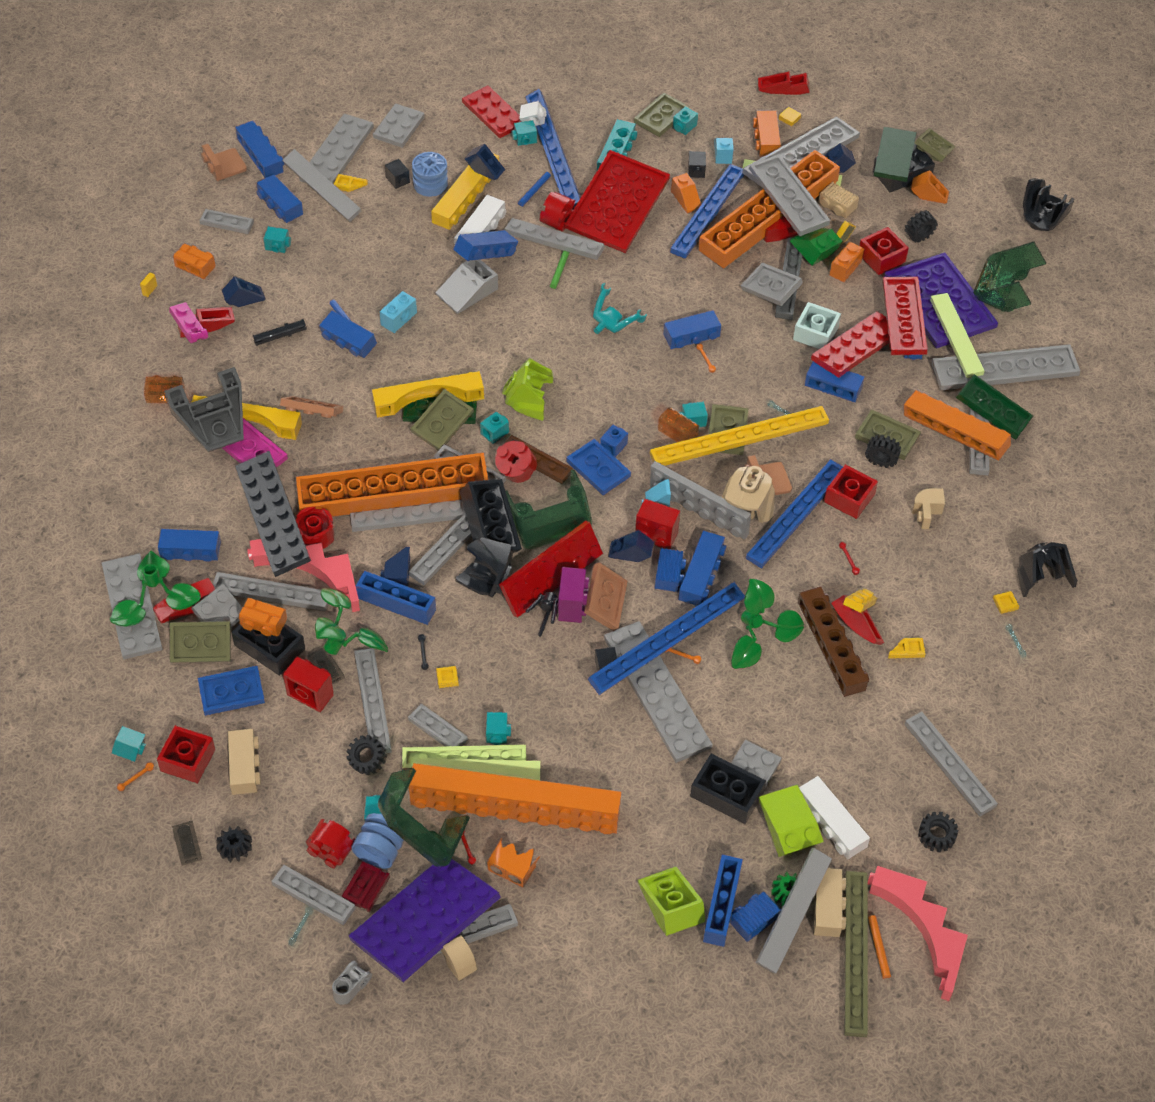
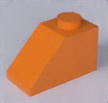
[911,170,949,204]
[671,173,701,213]

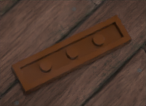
[504,435,573,484]

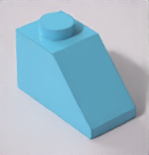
[714,138,734,164]
[642,479,671,507]

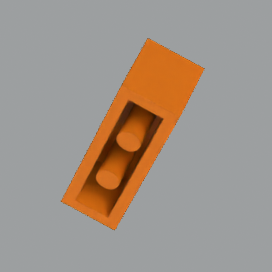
[753,111,781,157]

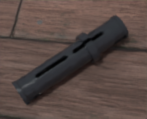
[252,319,307,346]

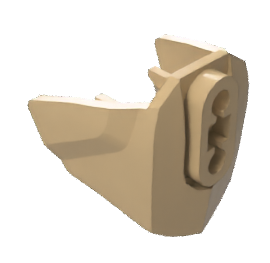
[722,466,775,523]

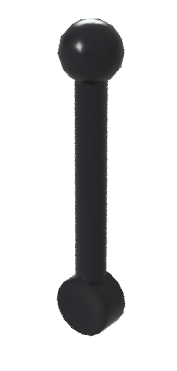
[418,634,429,670]

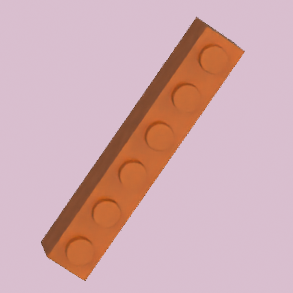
[904,390,1011,461]

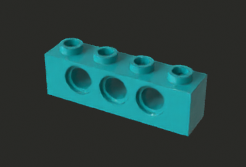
[597,119,638,170]

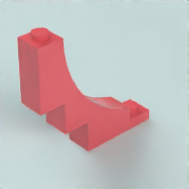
[247,539,360,612]
[868,866,968,1001]

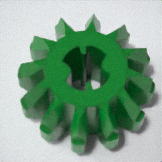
[771,872,797,908]

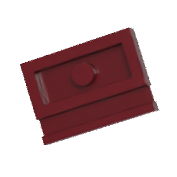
[342,861,390,912]

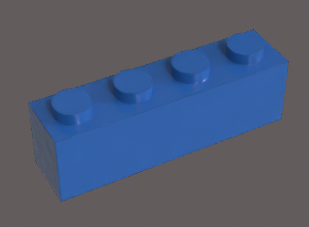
[235,121,285,178]
[453,230,519,261]
[679,531,727,606]
[356,571,436,625]
[703,855,743,947]

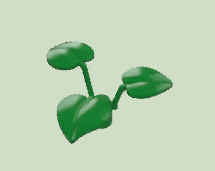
[109,550,201,627]
[731,579,804,669]
[315,588,388,655]

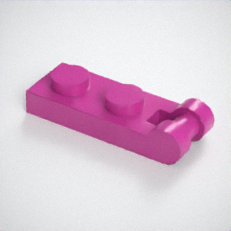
[169,302,208,343]

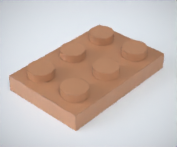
[280,396,344,418]
[584,563,628,631]

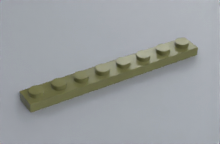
[844,871,868,1037]

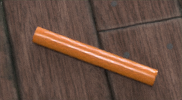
[868,915,891,979]

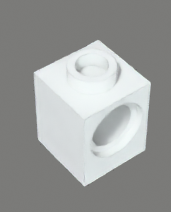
[519,101,546,126]

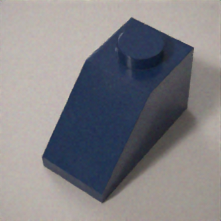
[465,144,506,180]
[222,276,266,307]
[380,547,411,587]

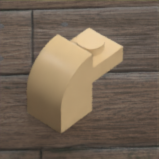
[912,488,945,529]
[441,935,477,981]

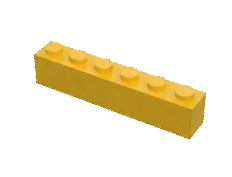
[431,154,499,230]

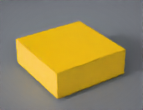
[779,107,802,127]
[140,273,157,297]
[993,591,1019,614]
[436,666,459,688]

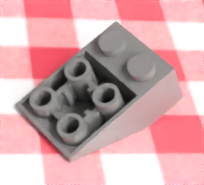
[436,259,498,314]

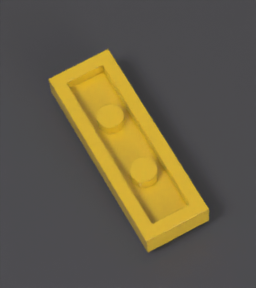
[843,589,877,613]

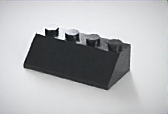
[460,479,522,553]

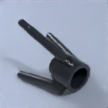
[526,592,559,637]

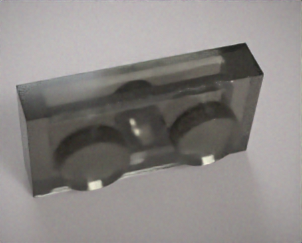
[307,648,345,685]
[172,821,203,866]

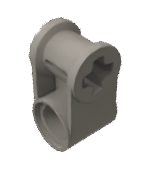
[332,961,372,1005]

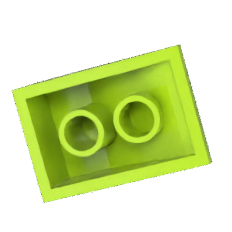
[758,785,824,857]
[638,867,706,936]

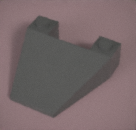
[164,367,244,452]

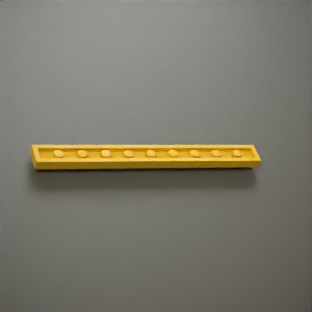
[650,406,829,466]

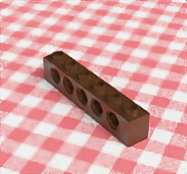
[798,586,869,697]

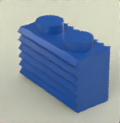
[655,548,686,592]
[730,892,781,942]

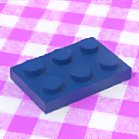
[566,439,631,495]
[198,666,265,716]

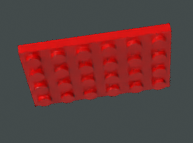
[565,150,670,254]

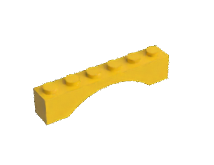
[372,371,484,418]
[191,395,302,440]

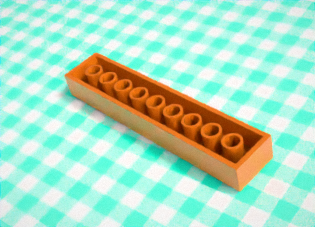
[699,150,840,269]
[296,453,488,517]
[409,763,621,834]

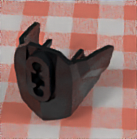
[1023,178,1075,231]
[455,537,513,598]
[1017,542,1078,597]

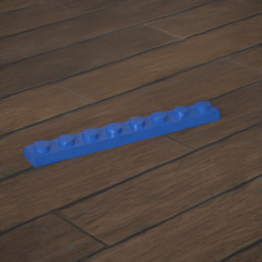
[670,164,744,259]
[746,459,843,569]

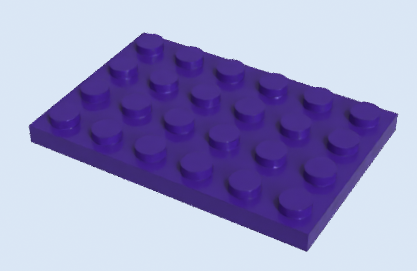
[884,252,998,349]
[348,854,501,982]

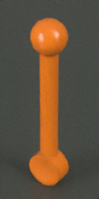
[696,343,716,373]
[665,648,701,664]
[117,762,154,791]

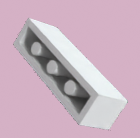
[454,195,506,244]
[799,776,870,860]

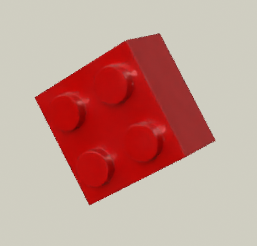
[859,227,909,275]
[824,464,878,519]
[635,499,680,549]
[283,657,334,713]
[157,725,216,784]

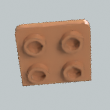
[201,144,247,181]
[745,455,792,495]

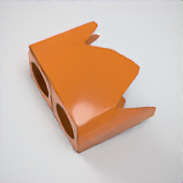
[487,838,540,887]

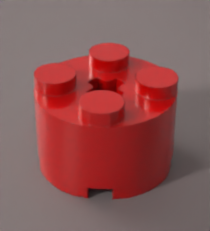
[540,191,575,232]
[495,441,537,483]
[296,506,335,549]
[306,819,355,869]

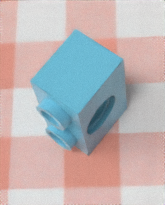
[380,291,417,333]

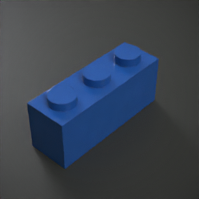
[257,174,303,223]
[663,310,721,349]
[319,311,377,358]
[805,362,865,403]
[158,529,221,562]

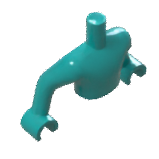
[593,283,647,334]

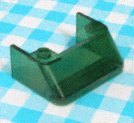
[973,241,1046,312]
[506,470,592,549]
[378,768,470,867]

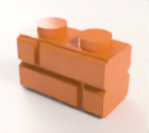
[830,242,864,282]
[173,243,216,279]
[239,598,287,636]

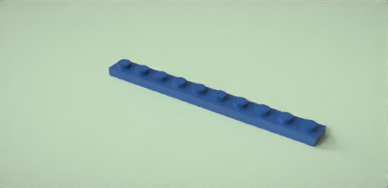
[526,89,581,210]
[588,582,745,695]

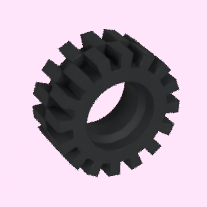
[905,210,938,243]
[865,435,901,468]
[346,735,387,775]
[918,812,958,852]

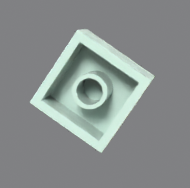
[793,302,841,349]

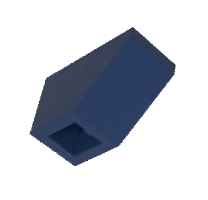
[824,143,856,173]
[608,530,654,562]

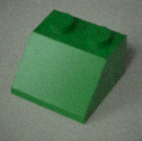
[790,228,843,266]

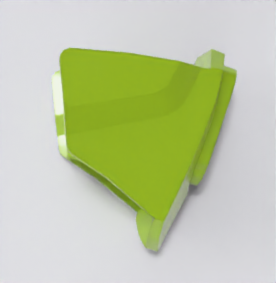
[502,358,554,421]

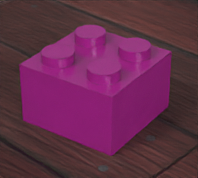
[558,567,589,623]

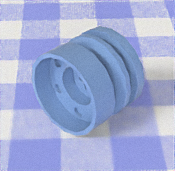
[412,152,448,197]
[352,813,407,869]

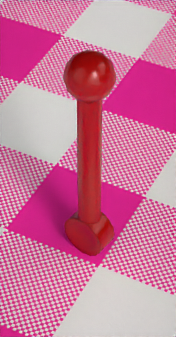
[839,542,860,575]
[456,826,476,865]

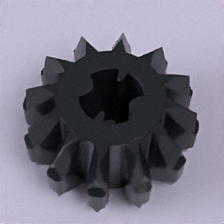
[216,826,252,863]

